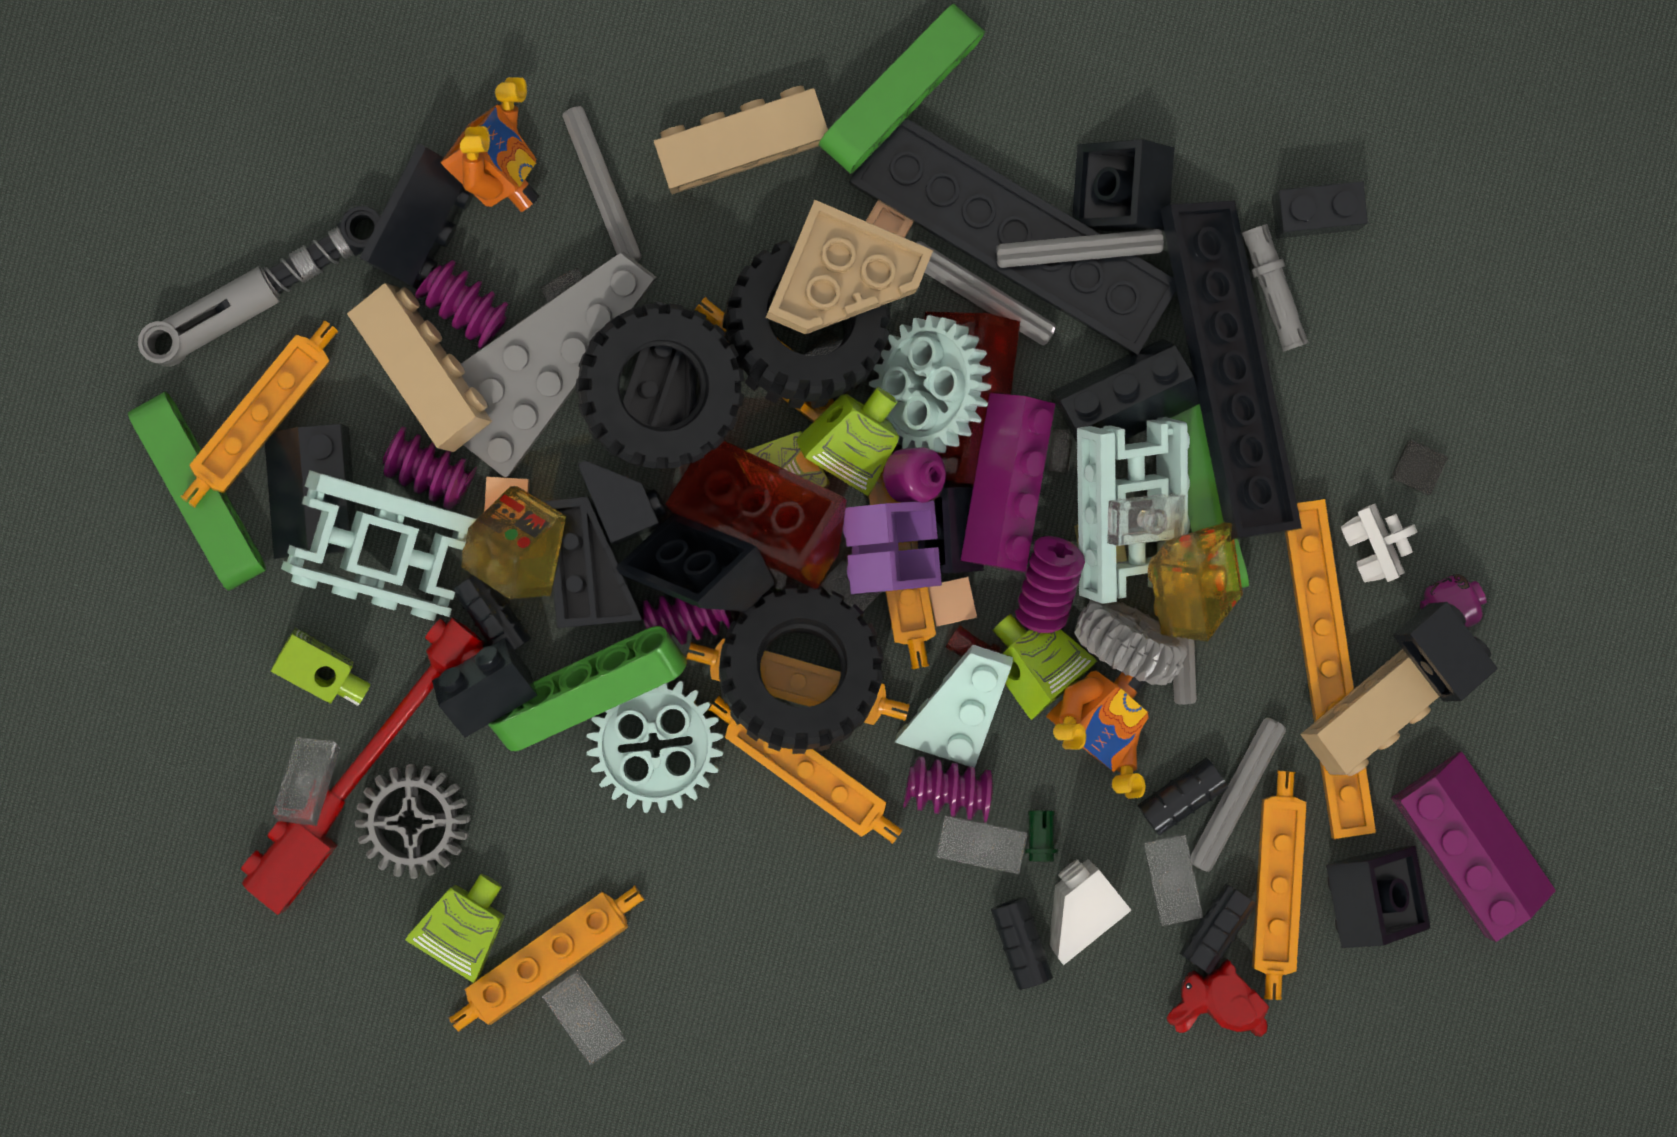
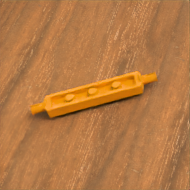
[180,321,338,508]
[868,469,936,669]
[686,638,910,725]
[709,696,903,844]
[1252,771,1307,1000]
[449,885,645,1032]

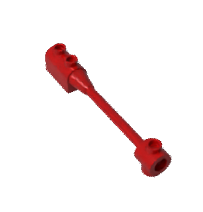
[241,617,485,915]

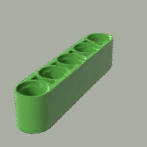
[819,4,986,174]
[128,391,267,591]
[1171,404,1249,598]
[488,626,687,751]

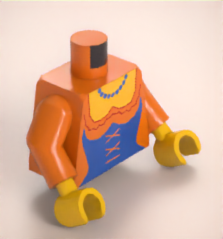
[440,77,539,212]
[1046,671,1148,799]

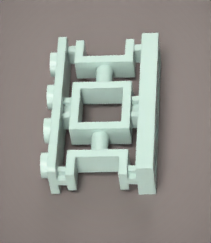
[1077,417,1190,604]
[281,470,479,621]

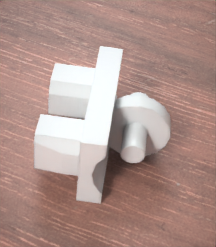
[1341,503,1418,582]

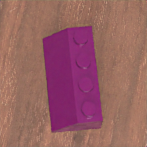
[961,393,1055,573]
[1391,751,1556,942]

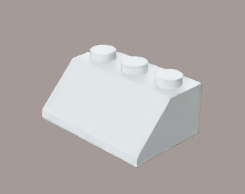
[1049,859,1132,965]

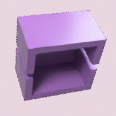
[843,501,942,594]

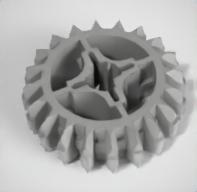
[1074,600,1187,685]
[355,764,471,879]

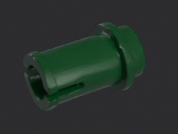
[1025,811,1058,862]

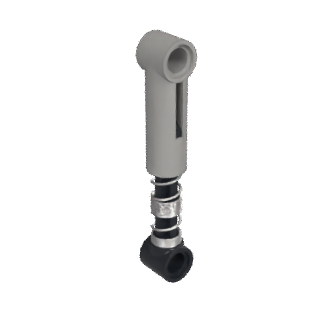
[138,206,381,367]

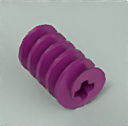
[415,260,509,349]
[382,426,477,510]
[1015,536,1085,633]
[642,595,733,645]
[903,756,994,823]

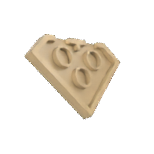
[765,200,933,334]

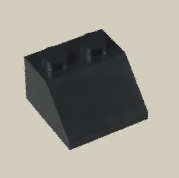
[1072,139,1174,232]
[578,461,667,545]
[1326,846,1431,948]

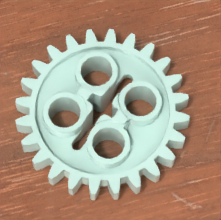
[869,315,991,453]
[587,681,724,813]

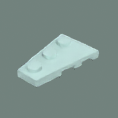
[895,645,1013,768]

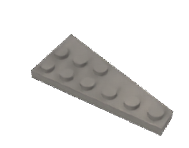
[461,252,657,478]

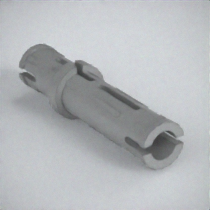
[1242,224,1309,352]

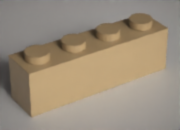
[654,86,828,195]
[347,283,492,452]
[1300,649,1439,776]

